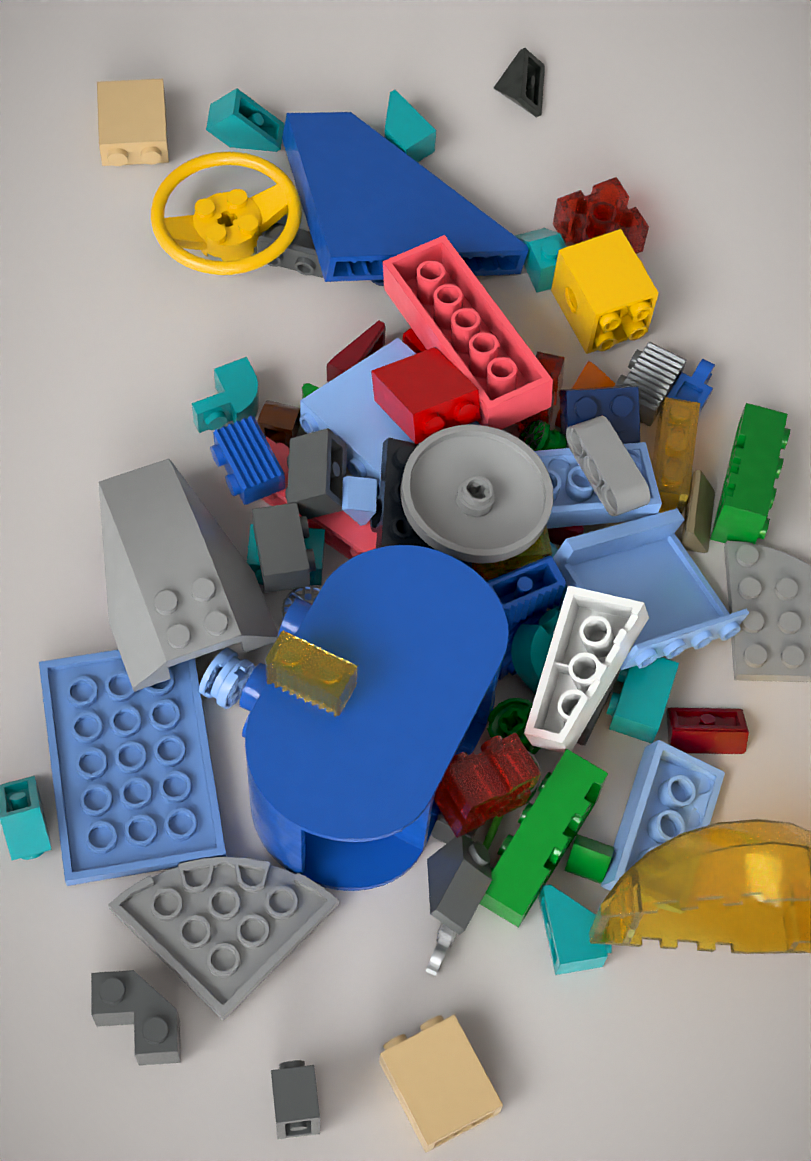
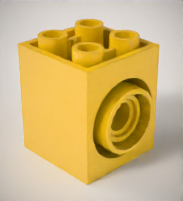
[551,229,659,354]

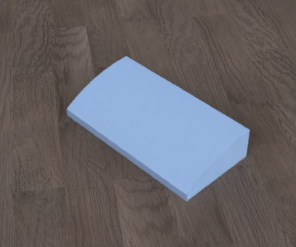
[534,442,662,529]
[601,740,725,915]

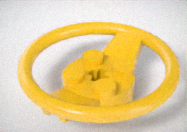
[151,151,302,275]

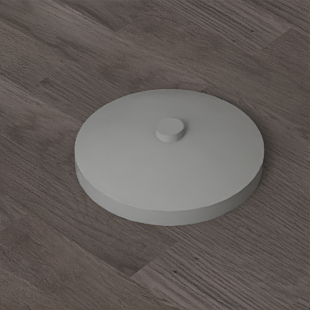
[401,425,553,563]

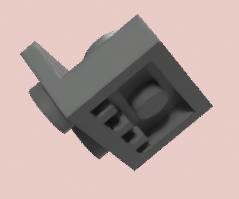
[257,223,323,278]

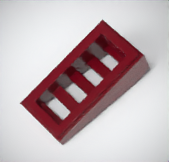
[326,320,386,382]

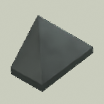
[494,48,545,118]

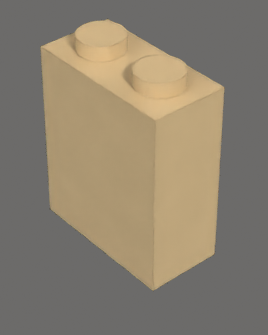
[97,79,169,166]
[379,1014,503,1153]

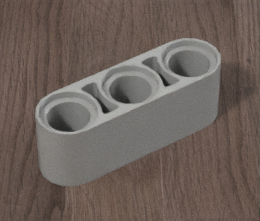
[566,416,650,516]

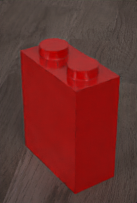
[371,347,481,444]

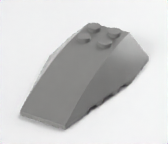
[98,459,278,692]

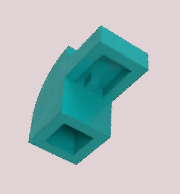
[192,357,259,433]
[511,608,561,694]

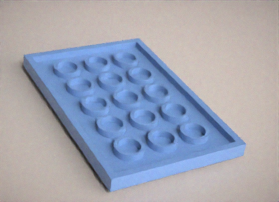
[39,649,226,886]

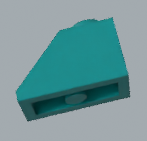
[206,88,285,152]
[384,89,437,162]
[515,228,567,293]
[0,775,52,861]
[538,885,612,975]

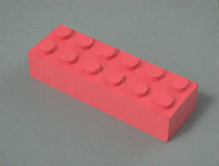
[383,235,553,430]

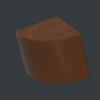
[257,400,300,448]

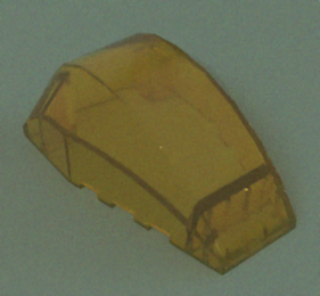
[589,819,811,954]

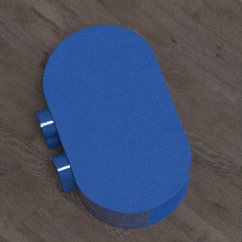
[239,545,509,891]

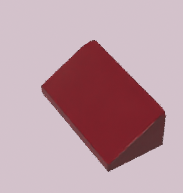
[667,707,749,754]

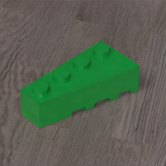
[710,403,791,544]
[480,749,608,928]

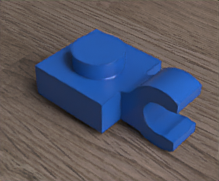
[664,359,715,421]

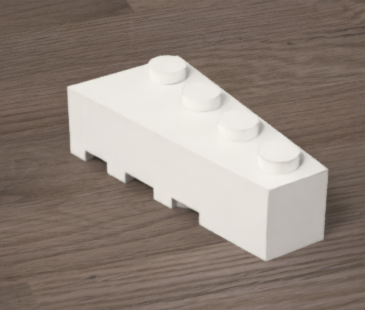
[524,586,649,754]

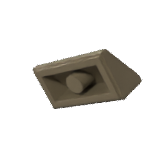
[681,470,715,553]

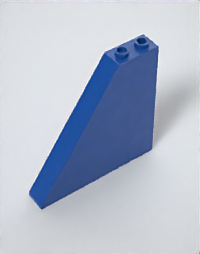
[282,112,529,282]

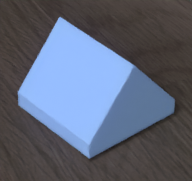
[342,476,377,526]

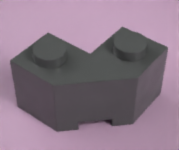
[91,970,181,1066]

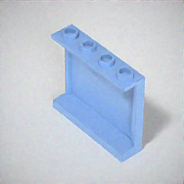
[299,338,480,497]
[553,508,749,670]

